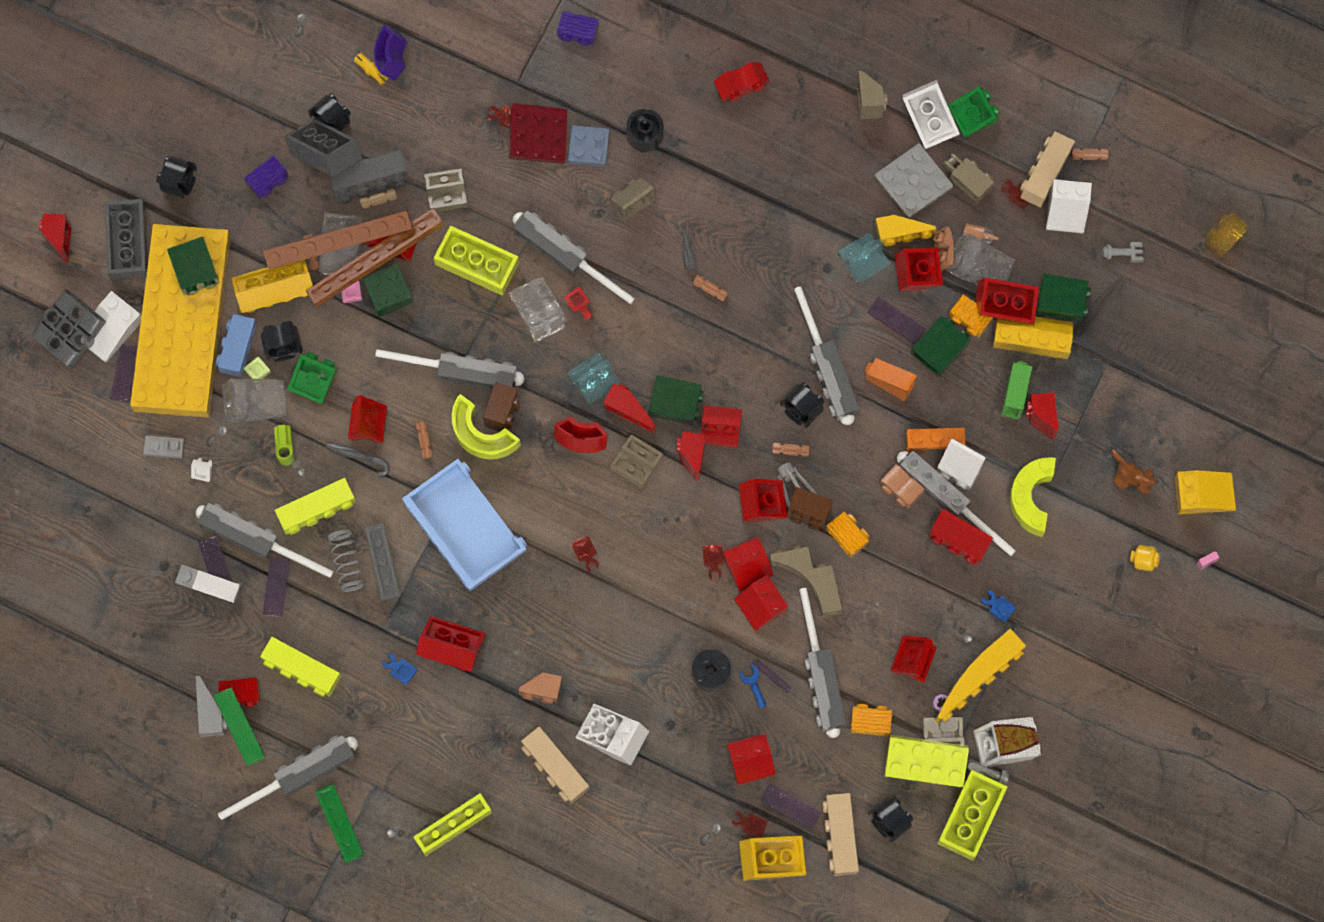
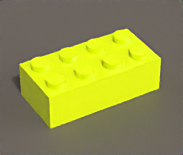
[434,225,519,296]
[885,735,969,787]
[937,770,1007,861]

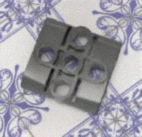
[32,289,106,368]

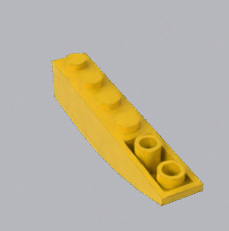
[935,629,1026,724]

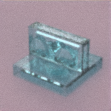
[838,232,890,284]
[567,352,620,405]

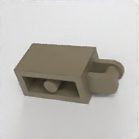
[943,154,994,204]

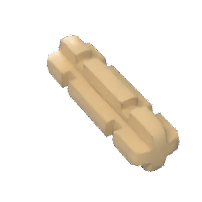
[360,189,397,209]

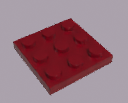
[509,103,568,164]

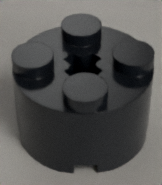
[308,93,351,132]
[626,109,664,152]
[156,156,197,198]
[261,321,303,362]
[780,382,825,428]
[692,649,731,692]
[868,796,914,842]

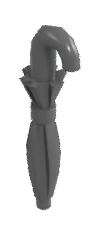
[326,443,390,476]

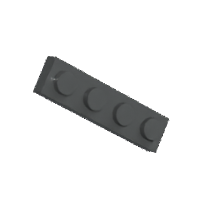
[365,523,401,602]

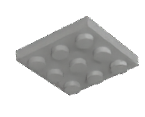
[874,143,953,219]

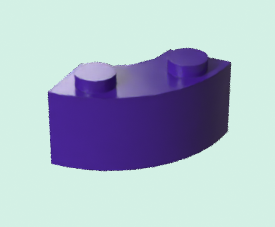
[374,24,408,81]

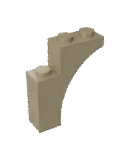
[770,545,842,617]

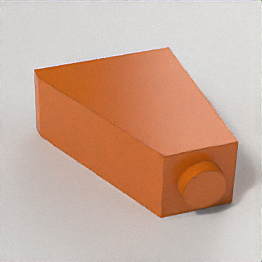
[864,358,917,402]

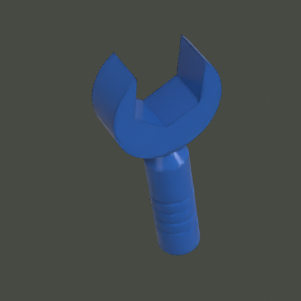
[740,664,767,709]

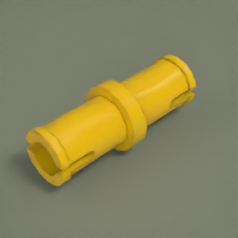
[354,53,388,85]

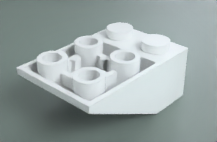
[576,704,649,765]

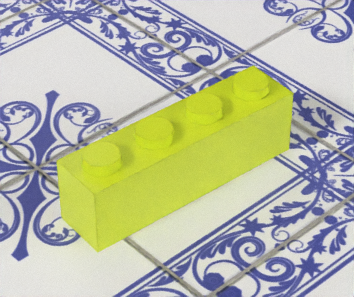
[275,478,356,535]
[260,637,341,697]
[414,794,492,856]

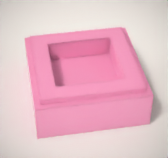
[342,281,362,303]
[1196,551,1219,570]

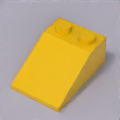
[1174,470,1236,515]
[739,836,806,881]

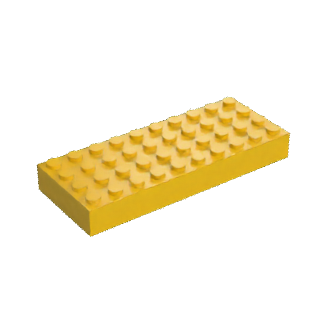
[130,224,231,418]

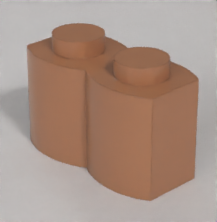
[880,464,925,509]

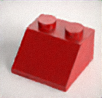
[39,213,72,262]
[895,248,943,291]
[1025,392,1059,440]
[676,431,706,481]
[739,479,787,522]
[723,537,774,592]
[734,575,789,632]
[727,734,776,785]

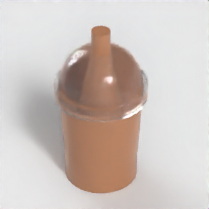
[963,223,999,245]

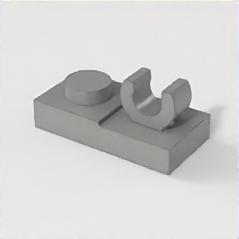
[143,436,185,459]

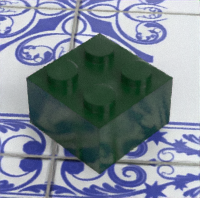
[362,263,413,317]

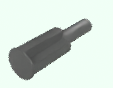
[682,232,697,271]

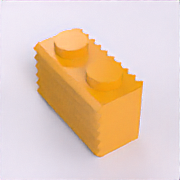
[949,294,993,338]
[826,511,869,558]
[850,704,892,736]

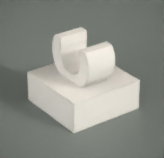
[191,458,212,482]

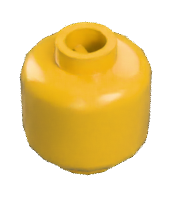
[1130,545,1160,571]

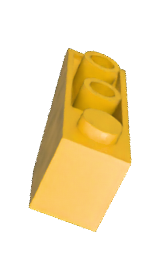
[875,215,936,246]

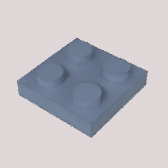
[568,125,609,167]

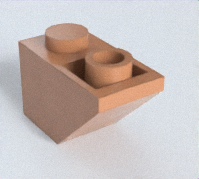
[519,673,562,704]

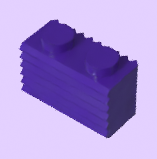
[557,11,599,46]
[244,155,289,199]

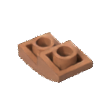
[933,226,954,271]

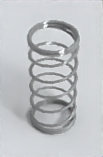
[328,529,365,592]

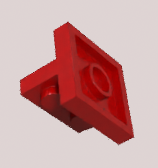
[348,395,387,443]
[701,405,742,448]
[890,635,937,683]

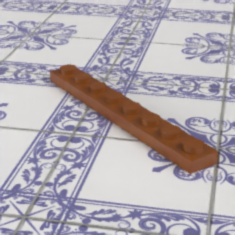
[306,209,444,307]
[263,210,413,269]

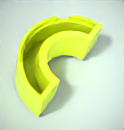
[452,394,521,460]
[1010,457,1056,537]

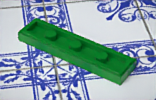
[213,687,265,766]
[315,784,364,864]

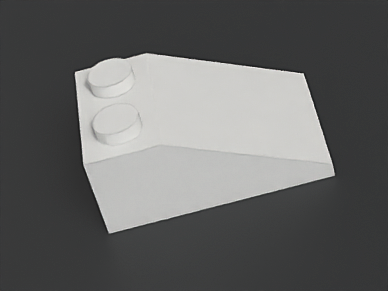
[903,80,960,149]
[81,291,141,363]
[936,439,986,491]

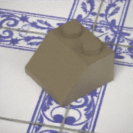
[856,71,888,120]
[610,178,654,222]

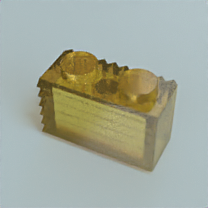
[1205,212,1249,258]

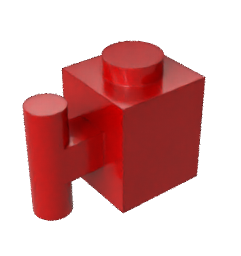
[564,286,593,319]

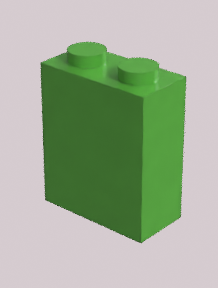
[1001,361,1032,420]

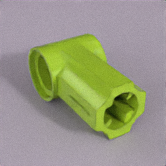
[274,425,295,466]

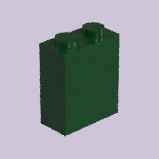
[167,236,220,296]
[1036,273,1091,322]
[911,316,970,378]
[648,375,704,426]

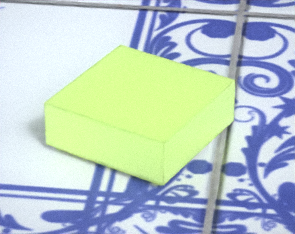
[244,357,271,384]

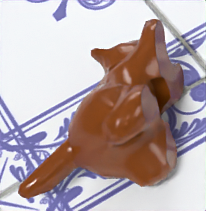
[1111,449,1156,494]

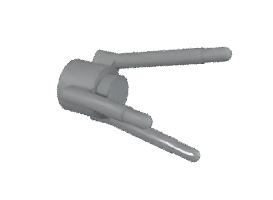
[777,462,817,508]

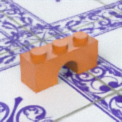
[905,428,966,454]

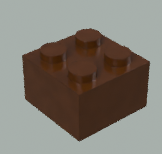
[483,382,521,432]
[787,487,833,531]

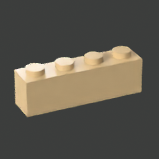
[1020,131,1075,208]
[521,727,589,804]
[822,793,859,876]

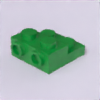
[948,86,1000,138]
[287,352,339,404]

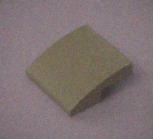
[424,169,468,212]
[609,434,663,488]
[923,716,964,745]

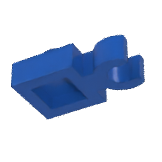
[980,590,1016,624]
[381,653,418,686]

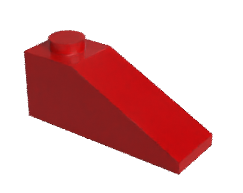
[603,383,656,433]

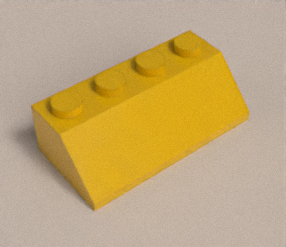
[232,259,313,314]
[993,317,1073,359]

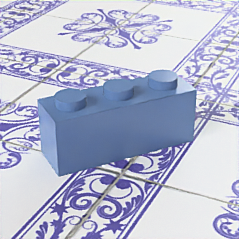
[216,314,257,377]

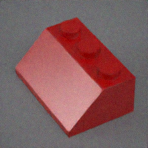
[976,277,1039,324]
[928,509,993,566]
[416,616,486,672]

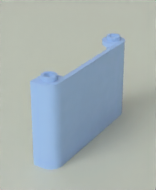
[402,459,527,591]

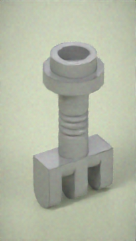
[1101,242,1144,263]
[967,760,1009,785]

